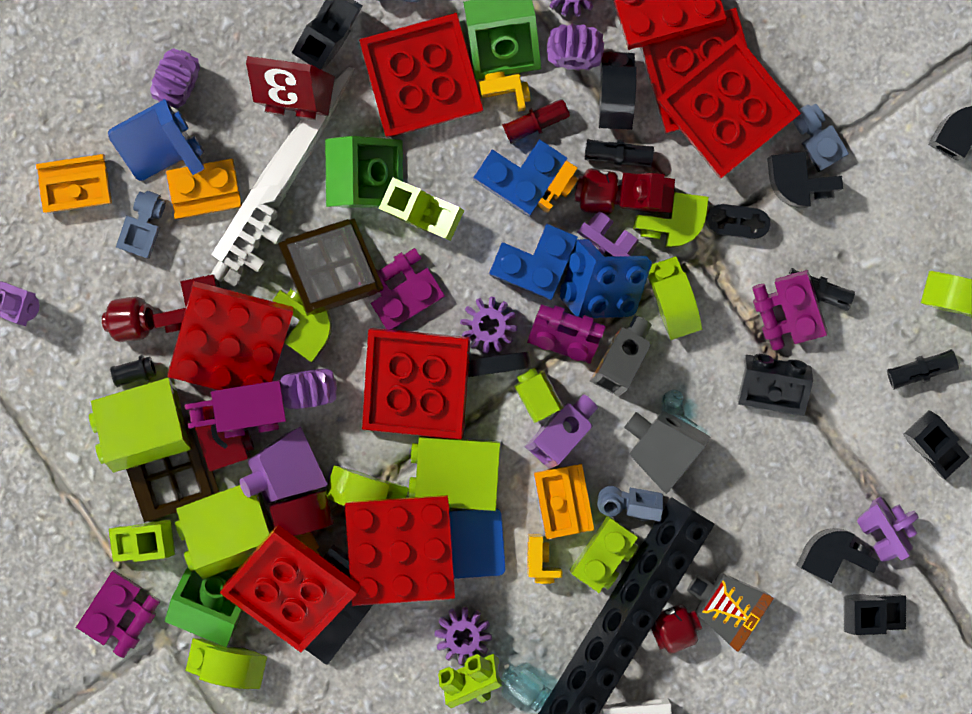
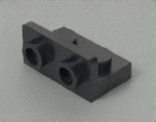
[738,354,813,416]

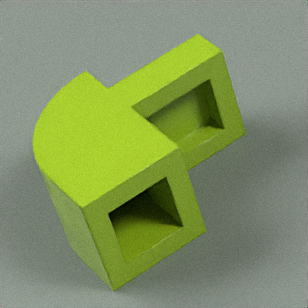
[379,177,464,241]
[633,192,709,248]
[648,256,703,340]
[921,271,972,317]
[272,289,332,362]
[326,465,409,506]
[109,520,175,562]
[185,638,268,689]

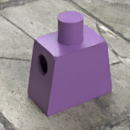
[524,394,598,469]
[239,426,328,503]

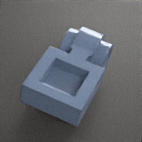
[793,104,849,172]
[116,190,166,259]
[597,486,663,521]

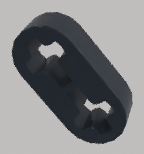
[705,204,771,239]
[468,351,531,377]

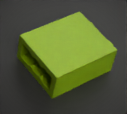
[89,378,191,473]
[408,436,500,511]
[175,485,273,579]

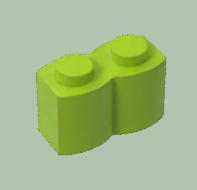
[514,368,564,423]

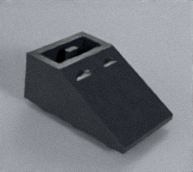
[305,544,374,665]

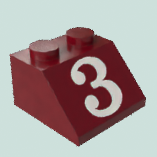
[246,56,335,120]

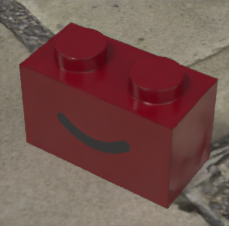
[195,400,254,472]

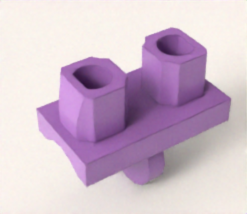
[577,211,639,257]
[0,281,40,326]
[857,496,919,562]

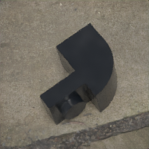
[291,0,363,70]
[599,52,637,130]
[928,106,972,161]
[767,152,843,208]
[903,410,970,480]
[796,528,880,583]
[843,594,906,635]

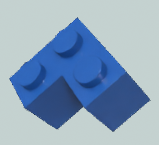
[473,139,568,217]
[489,224,578,300]

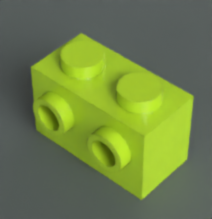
[570,516,639,593]

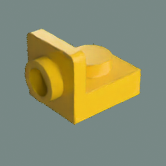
[527,534,562,584]

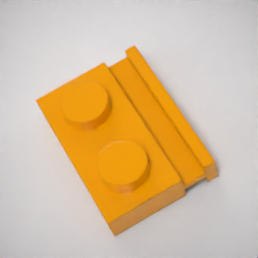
[36,154,112,213]
[166,158,242,219]
[537,160,579,213]
[534,463,594,539]

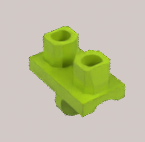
[438,654,502,709]

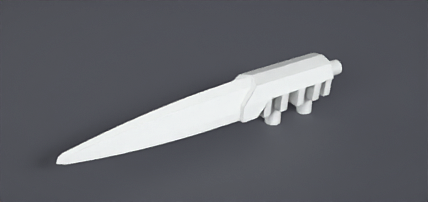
[210,67,355,282]

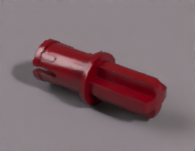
[502,99,570,144]

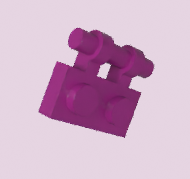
[358,248,445,330]
[752,270,828,350]
[527,304,605,364]
[75,570,161,658]

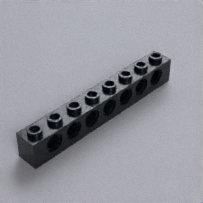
[538,497,715,714]

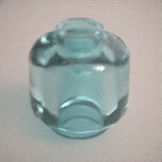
[501,662,552,713]

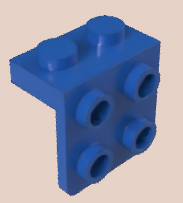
[108,99,205,181]
[560,239,652,318]
[449,508,505,579]

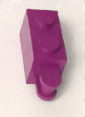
[185,381,286,438]

